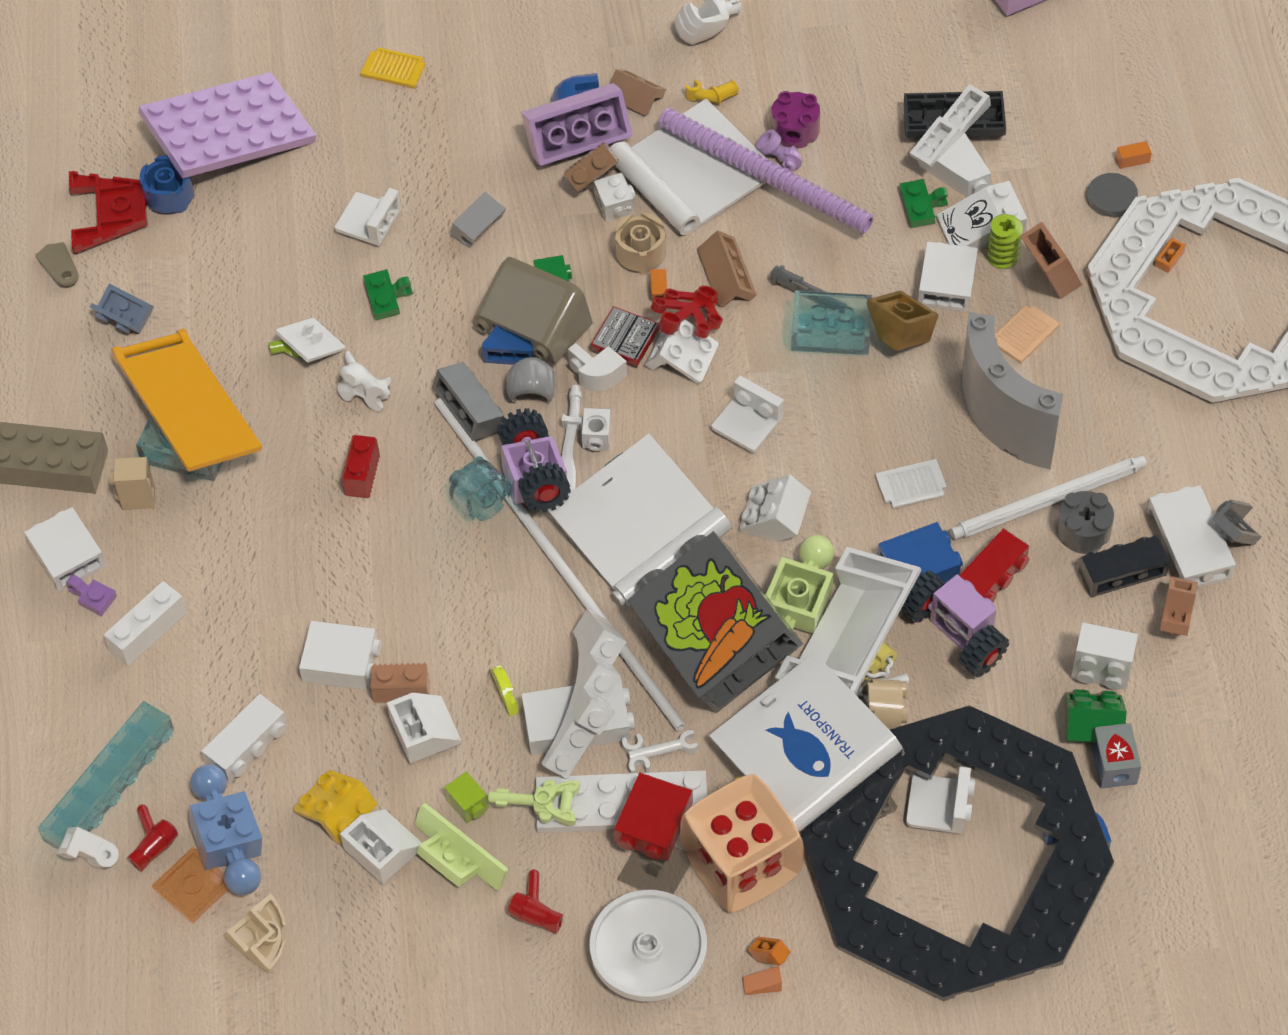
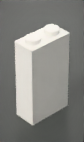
[522,678,635,755]

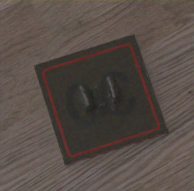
[617,847,691,895]

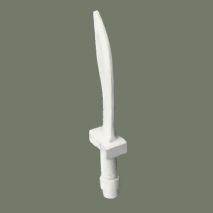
[562,385,583,494]

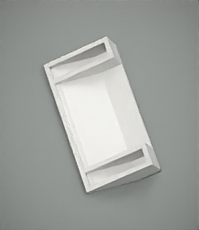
[775,547,921,694]

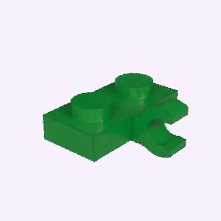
[899,179,948,228]
[363,269,413,320]

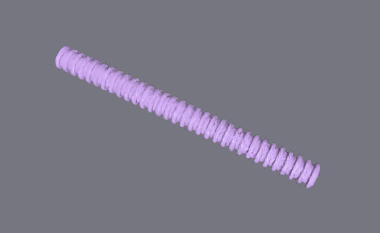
[659,107,873,234]

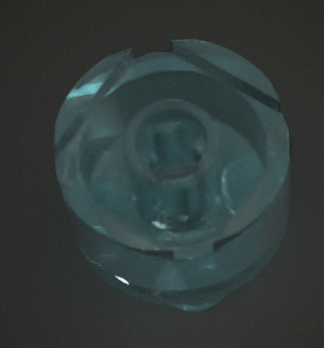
[449,456,511,521]

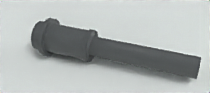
[770,265,848,311]

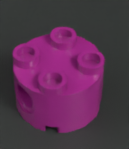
[771,91,820,148]

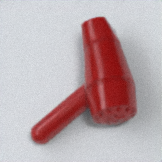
[127,804,179,872]
[508,869,564,934]

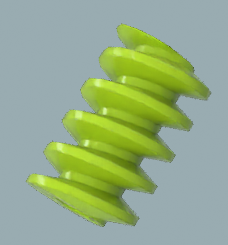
[987,214,1023,269]

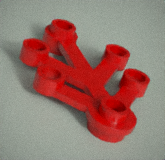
[650,285,723,338]

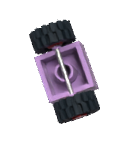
[498,408,571,513]
[901,570,1010,677]

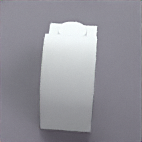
[568,343,627,391]

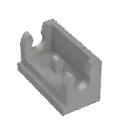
[450,192,506,248]

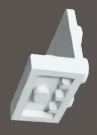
[335,188,401,246]
[645,320,719,384]
[711,376,784,453]

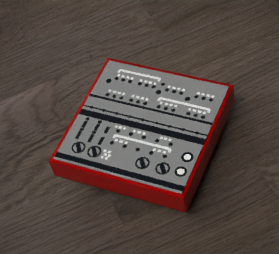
[591,306,660,367]

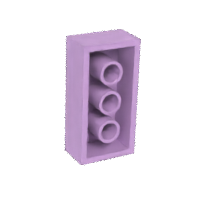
[521,83,633,166]

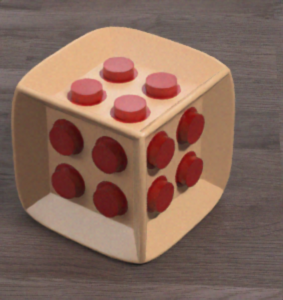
[680,774,804,913]

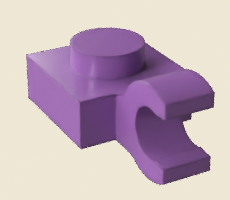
[66,574,117,617]

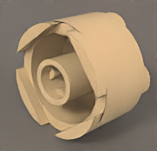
[615,213,666,274]
[861,679,908,730]

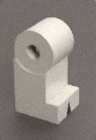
[57,827,119,868]

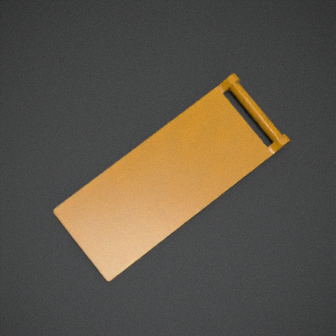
[111,328,262,471]

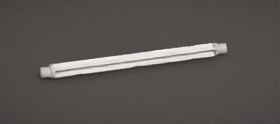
[950,455,1147,540]

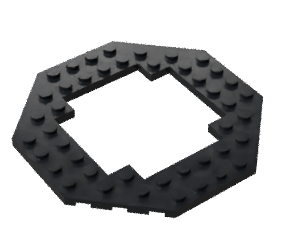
[802,705,1114,1001]

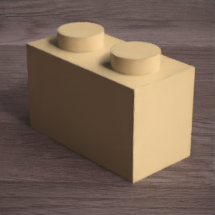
[110,457,155,510]

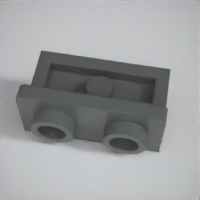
[1212,500,1261,545]

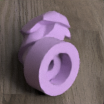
[756,129,802,172]

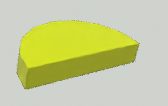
[490,665,519,717]

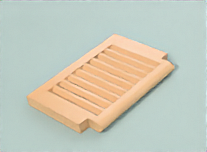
[995,305,1060,364]

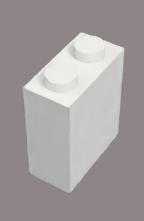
[918,242,978,312]
[25,507,106,592]
[299,621,381,690]

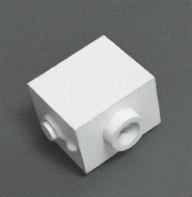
[594,173,635,222]

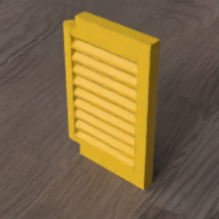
[360,47,426,89]

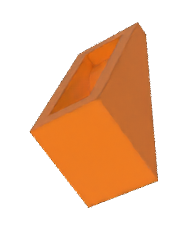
[743,965,782,995]

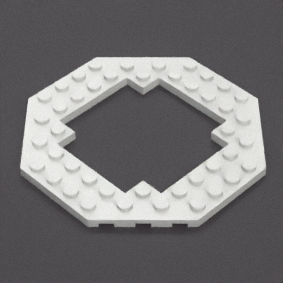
[1087,178,1288,403]

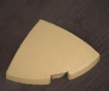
[224,893,286,972]

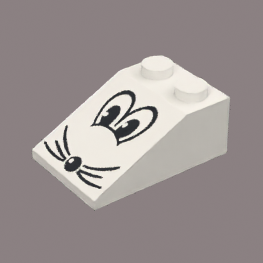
[936,181,1027,249]

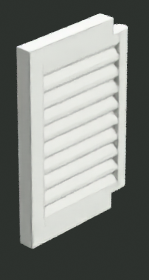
[875,459,947,508]

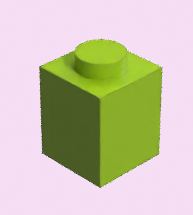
[444,771,489,824]

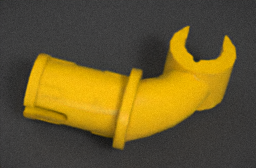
[685,80,739,105]

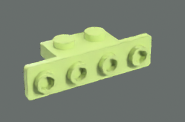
[415,803,508,891]

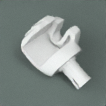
[674,0,742,45]

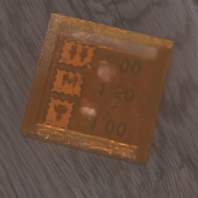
[152,846,229,924]

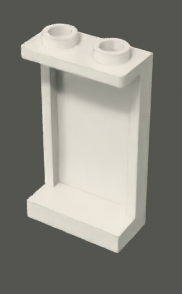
[1147,485,1236,588]

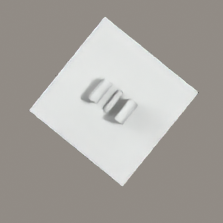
[275,317,346,363]

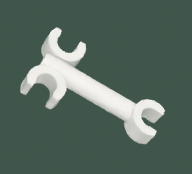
[622,730,698,773]

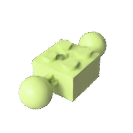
[766,535,834,656]

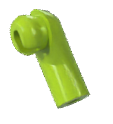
[268,339,301,358]

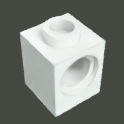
[582,408,611,451]

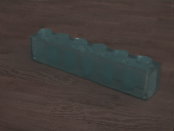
[38,701,174,850]

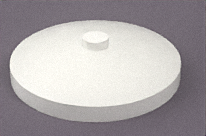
[590,890,707,1002]

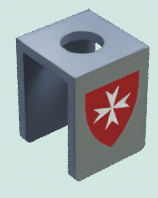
[1091,723,1141,789]

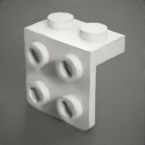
[906,767,975,834]

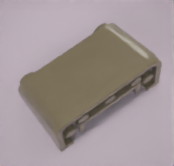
[474,257,593,364]

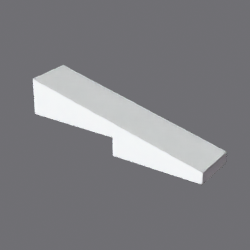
[910,84,991,168]

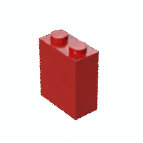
[614,772,693,861]

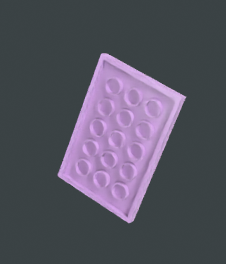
[138,72,316,178]

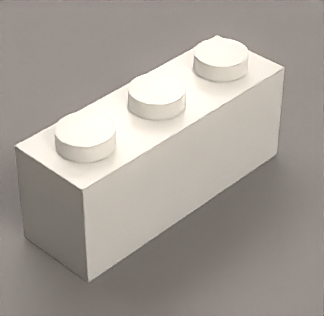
[104,581,187,666]
[201,694,288,783]

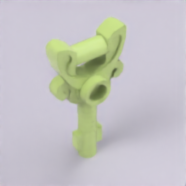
[488,780,580,826]

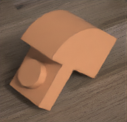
[1160,577,1198,636]

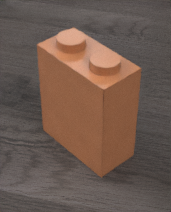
[1021,222,1082,299]

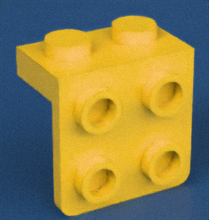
[293,770,378,845]

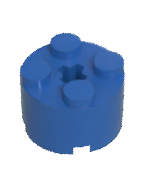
[140,155,194,213]

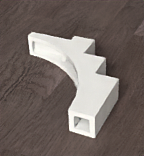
[541,609,627,778]

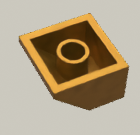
[867,290,939,351]

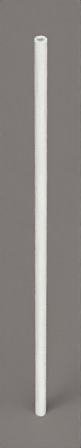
[435,398,685,731]

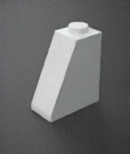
[918,133,991,197]

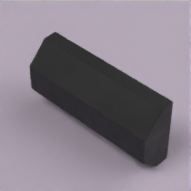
[904,91,1006,138]

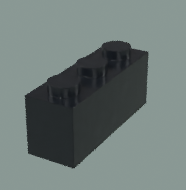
[1079,535,1170,597]

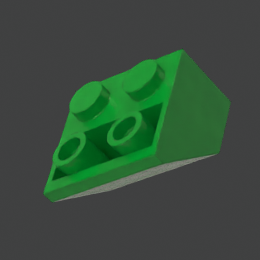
[1065,689,1127,742]

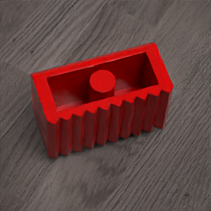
[341,435,380,498]

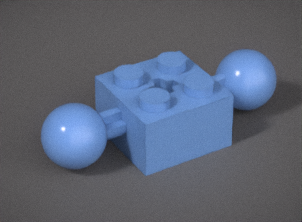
[189,764,262,895]

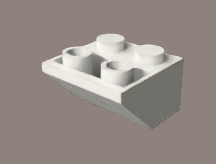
[739,474,811,541]
[387,693,462,764]
[340,809,422,884]

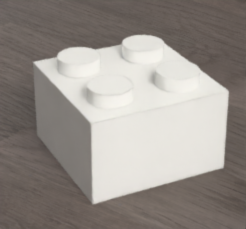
[1071,622,1138,690]

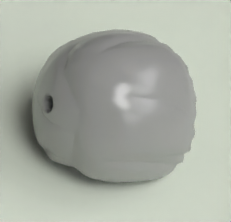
[507,357,556,404]

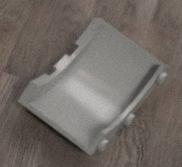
[961,312,1063,470]

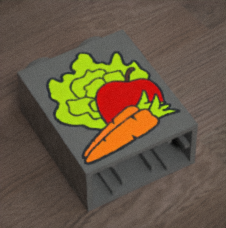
[627,531,803,713]

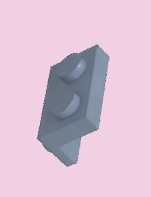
[89,283,154,334]

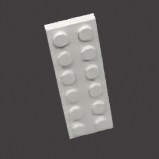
[536,770,707,833]

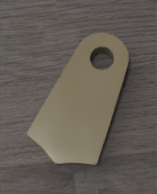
[35,242,79,286]

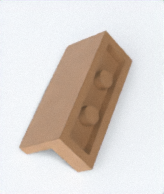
[698,230,757,307]

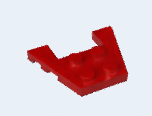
[69,171,148,253]

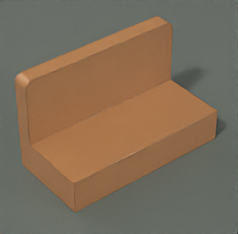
[610,69,666,115]

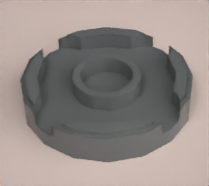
[1087,173,1138,217]

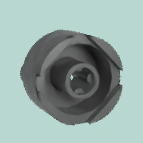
[1057,491,1114,554]

